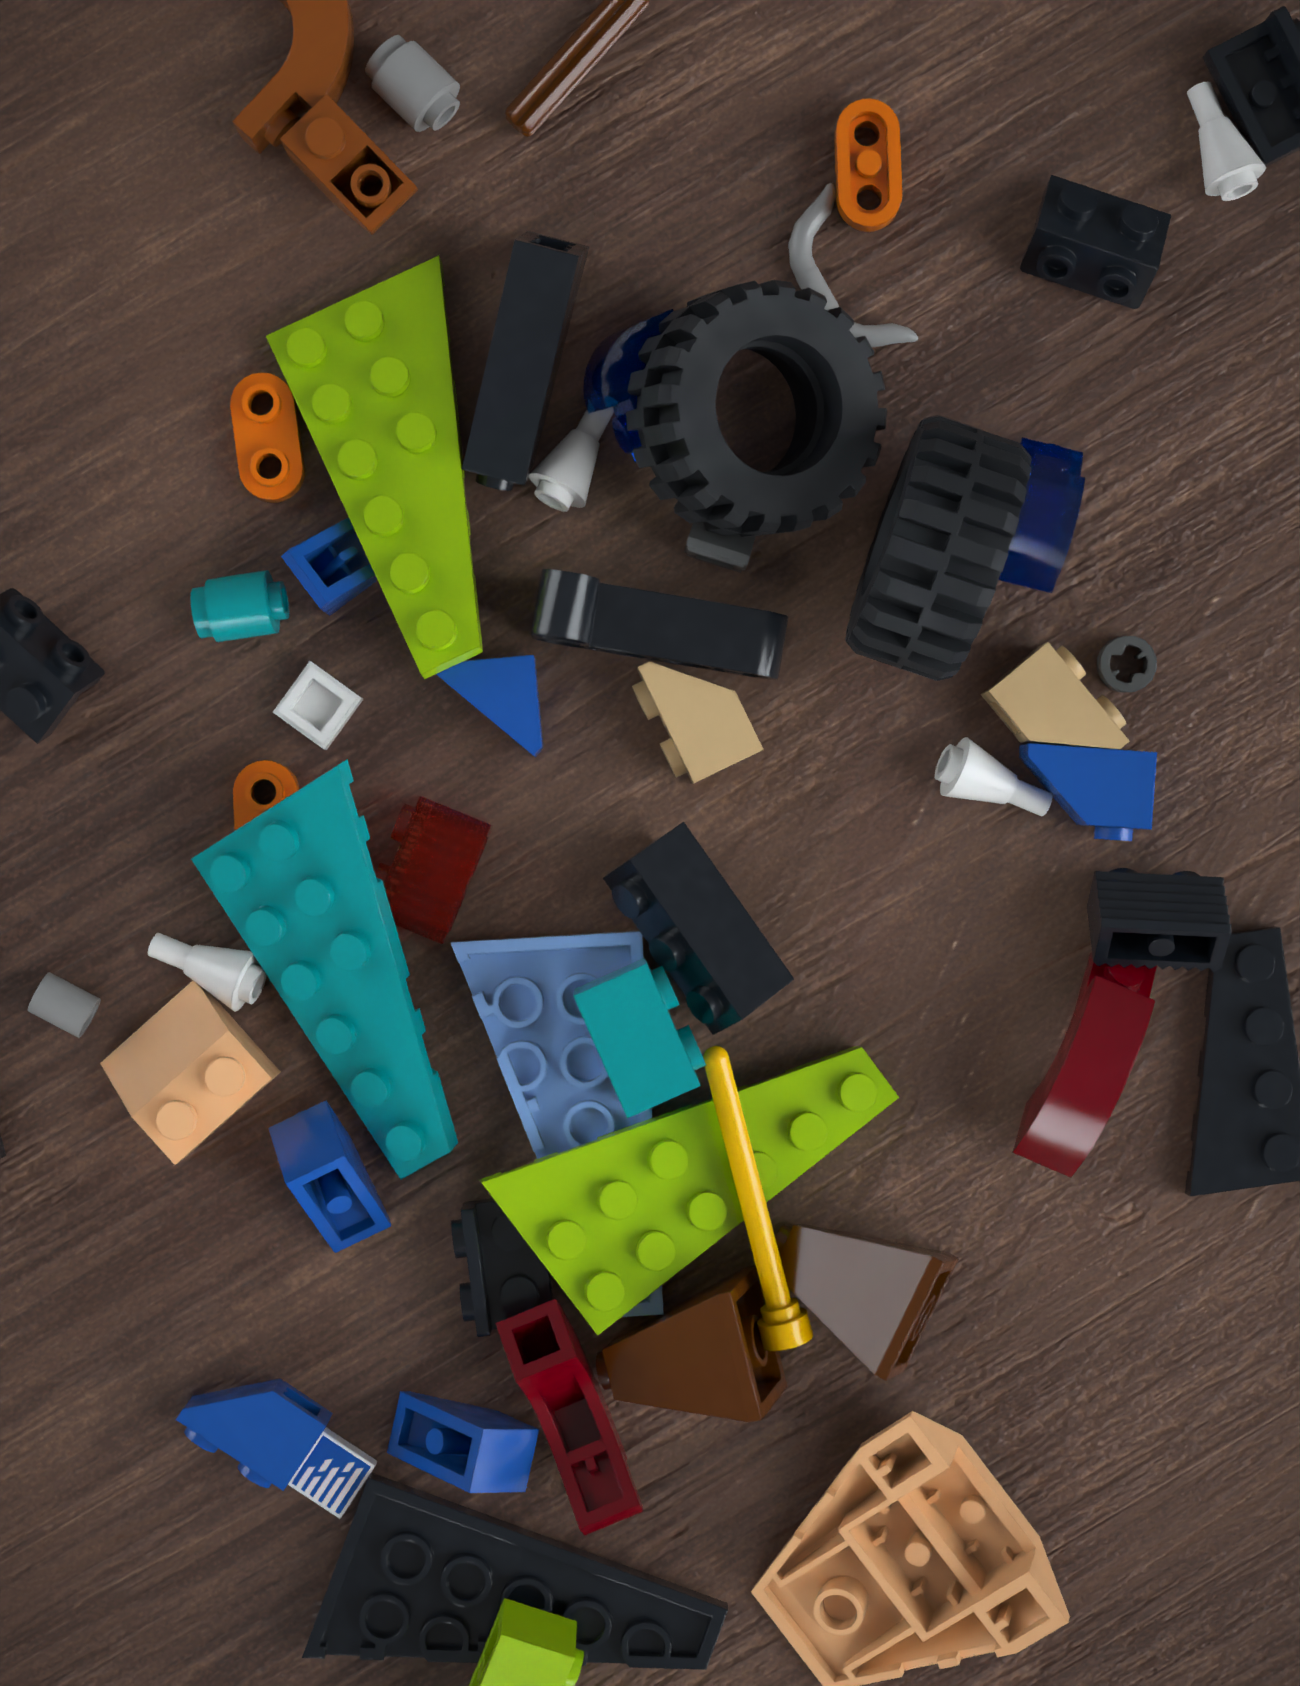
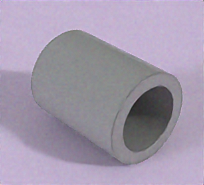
[28,972,101,1038]

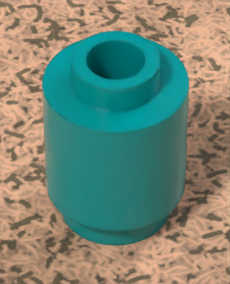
[190,570,290,642]

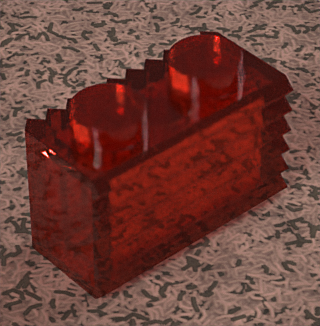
[375,796,494,944]

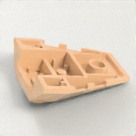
[751,1411,1070,1686]

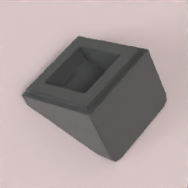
[684,521,756,573]

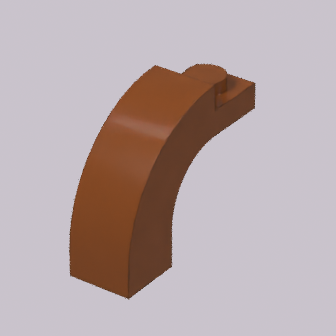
[232,0,354,154]

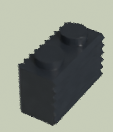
[1087,868,1232,972]

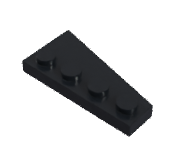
[1185,926,1300,1197]

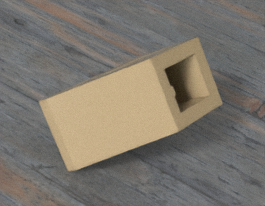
[981,642,1130,750]
[632,661,764,784]

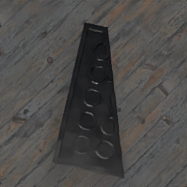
[302,1472,728,1670]

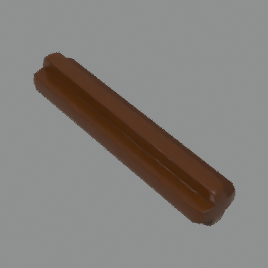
[505,0,650,137]

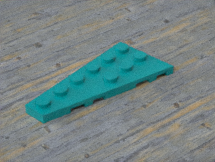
[191,759,458,1179]

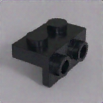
[1202,6,1300,167]
[1020,175,1171,309]
[0,588,105,744]

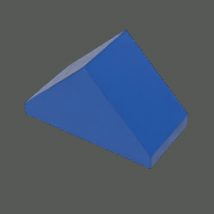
[281,517,377,616]
[436,655,543,757]

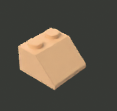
[100,981,281,1165]

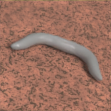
[788,183,918,348]

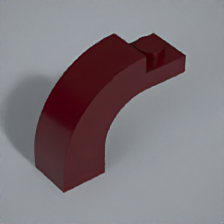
[1012,952,1157,1178]
[495,1299,644,1536]

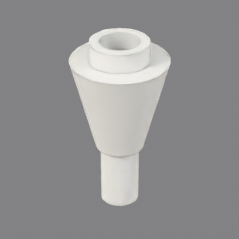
[1187,81,1266,201]
[529,396,616,512]
[935,737,1053,816]
[148,933,267,1012]

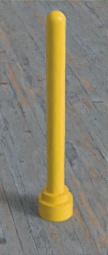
[703,1046,814,1351]

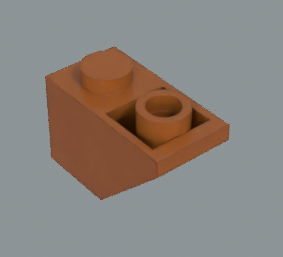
[280,94,418,235]

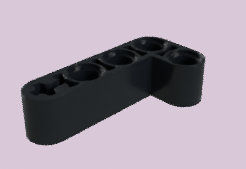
[531,569,789,680]

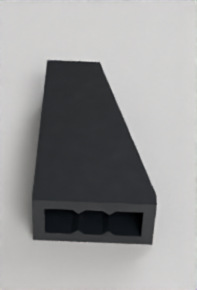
[462,231,589,491]

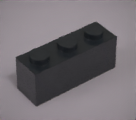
[603,822,794,1035]

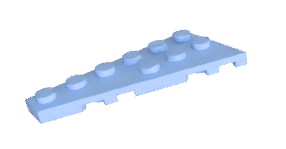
[450,931,664,1317]

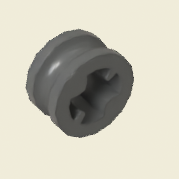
[1097,636,1157,692]

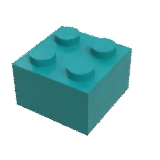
[573,958,706,1118]

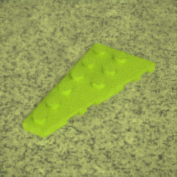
[266,256,483,680]
[479,1046,899,1335]

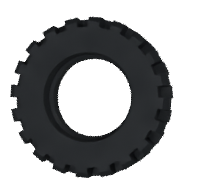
[626,280,887,537]
[845,415,1032,681]

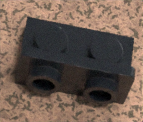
[451,1198,553,1337]

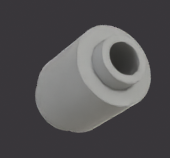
[365,35,460,132]

